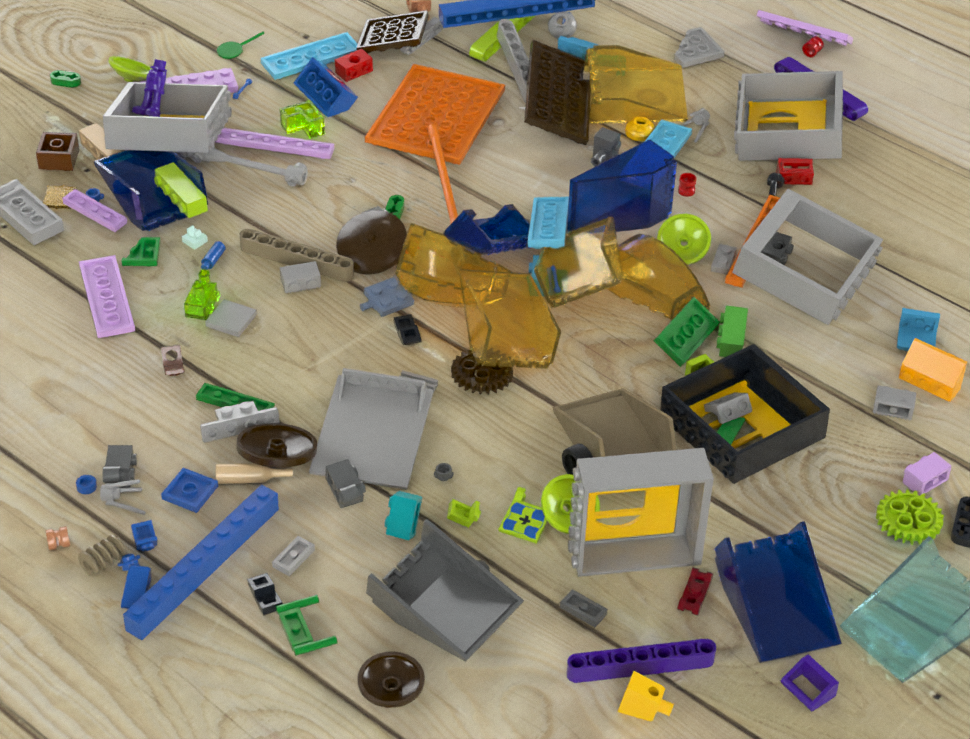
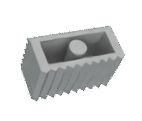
[280,261,321,293]
[873,386,916,420]

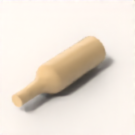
[216,463,293,484]

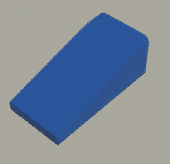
[121,565,152,609]

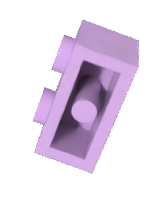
[903,452,952,496]

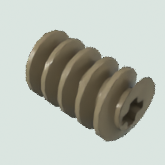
[78,535,127,576]

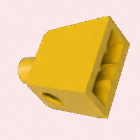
[617,671,674,721]

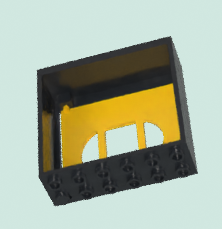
[660,344,830,484]

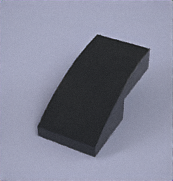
[393,314,422,346]
[247,573,283,616]

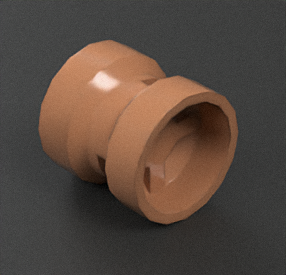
[45,526,70,550]

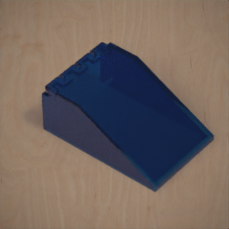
[567,140,677,237]
[94,150,208,231]
[714,521,842,663]

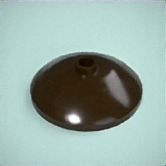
[358,651,425,708]

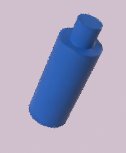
[201,241,226,271]

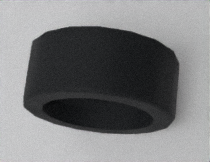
[562,443,593,475]

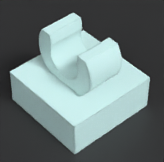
[182,225,208,250]

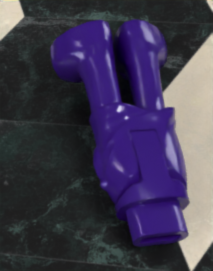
[131,59,167,117]

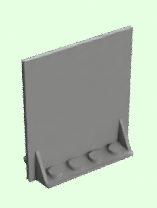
[309,368,433,490]

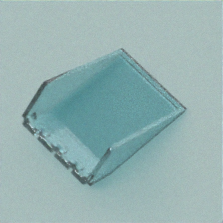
[839,536,970,683]

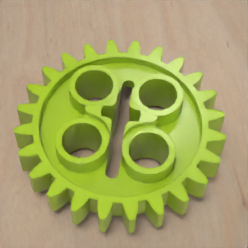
[876,489,944,545]

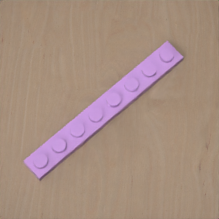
[215,128,334,159]

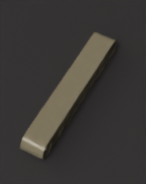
[239,229,354,282]

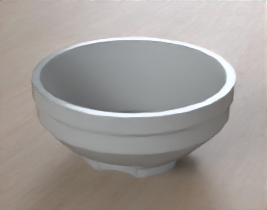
[548,12,577,39]

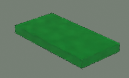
[653,297,720,367]

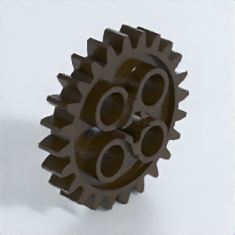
[451,348,513,395]

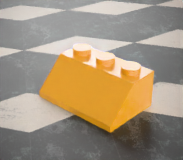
[899,338,967,402]

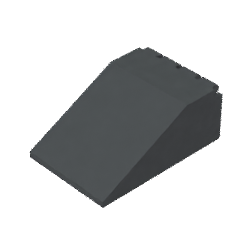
[366,519,524,662]

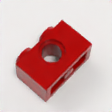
[335,49,373,82]

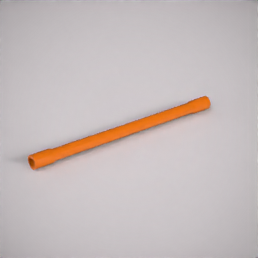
[427,124,463,238]

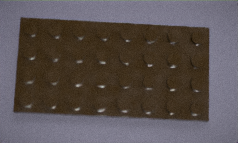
[524,40,592,145]

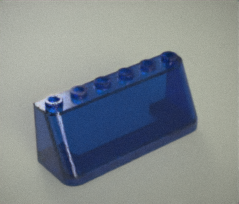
[443,204,531,255]

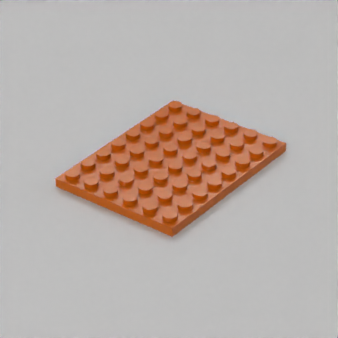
[365,64,505,165]

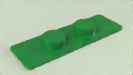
[717,417,745,445]

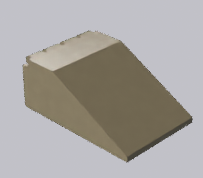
[553,388,677,457]

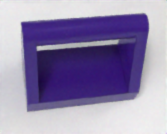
[780,654,839,712]

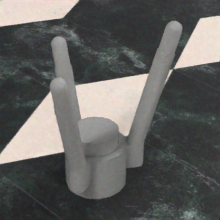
[681,108,710,143]
[100,479,146,515]

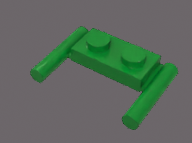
[276,595,338,656]

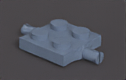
[360,276,418,317]

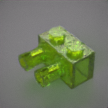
[184,269,220,321]

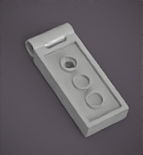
[0,179,64,245]

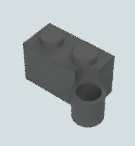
[102,445,137,488]
[325,459,366,508]

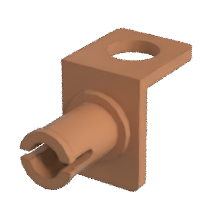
[406,0,432,20]

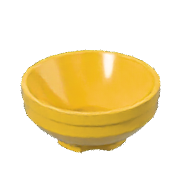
[625,117,655,142]

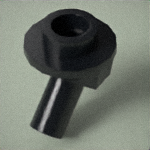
[767,173,784,196]

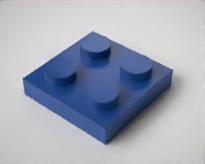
[161,468,218,513]

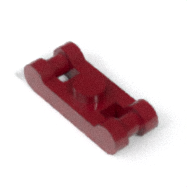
[677,567,713,616]

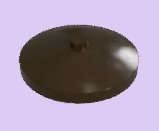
[336,210,408,275]
[236,423,317,468]

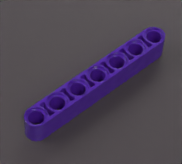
[774,57,868,121]
[566,639,716,683]

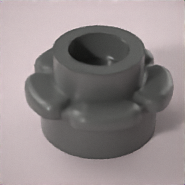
[434,463,454,481]

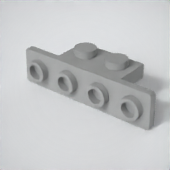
[200,401,280,443]

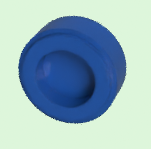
[76,475,97,494]

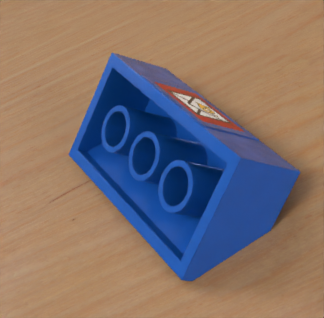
[294,57,358,117]

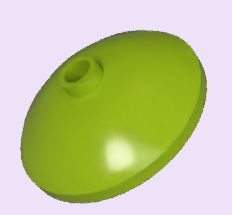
[108,56,152,82]
[657,214,711,265]
[541,474,600,534]

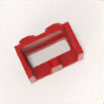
[776,158,814,185]

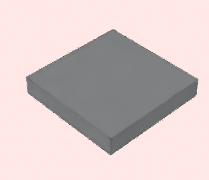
[205,299,257,337]

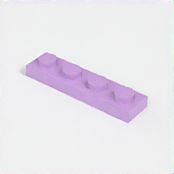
[62,189,127,232]

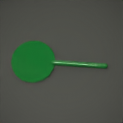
[217,31,265,59]

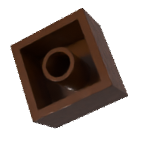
[36,132,79,171]

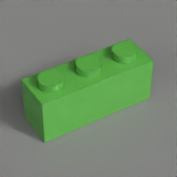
[716,305,748,357]

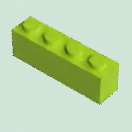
[154,162,208,218]

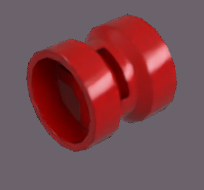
[802,36,824,58]
[678,173,697,197]

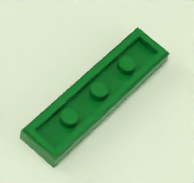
[196,383,275,411]

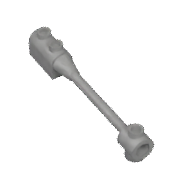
[175,143,308,186]

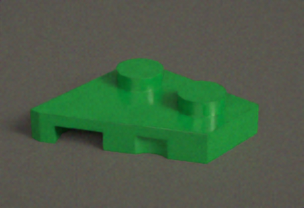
[121,237,161,267]

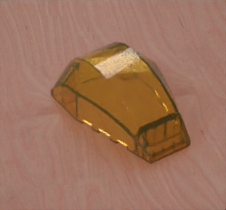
[393,223,511,308]
[593,234,710,320]

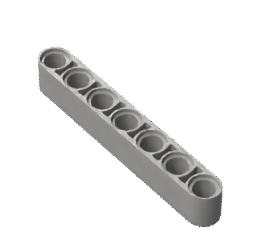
[497,19,529,103]

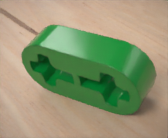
[50,70,81,88]
[385,195,405,219]

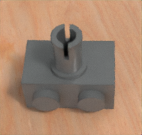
[591,127,621,169]

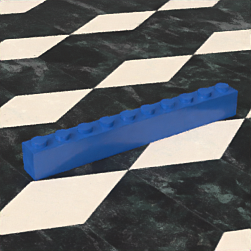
[439,0,595,28]
[123,484,279,640]

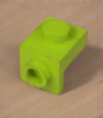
[685,354,714,376]
[447,499,481,528]

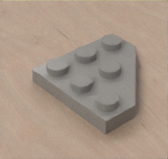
[675,27,725,68]

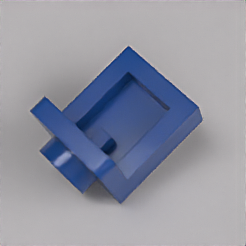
[131,520,158,551]

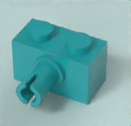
[384,491,422,540]

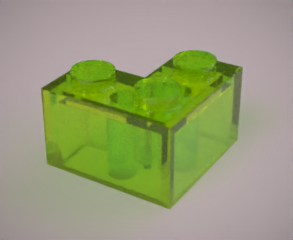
[280,100,325,139]

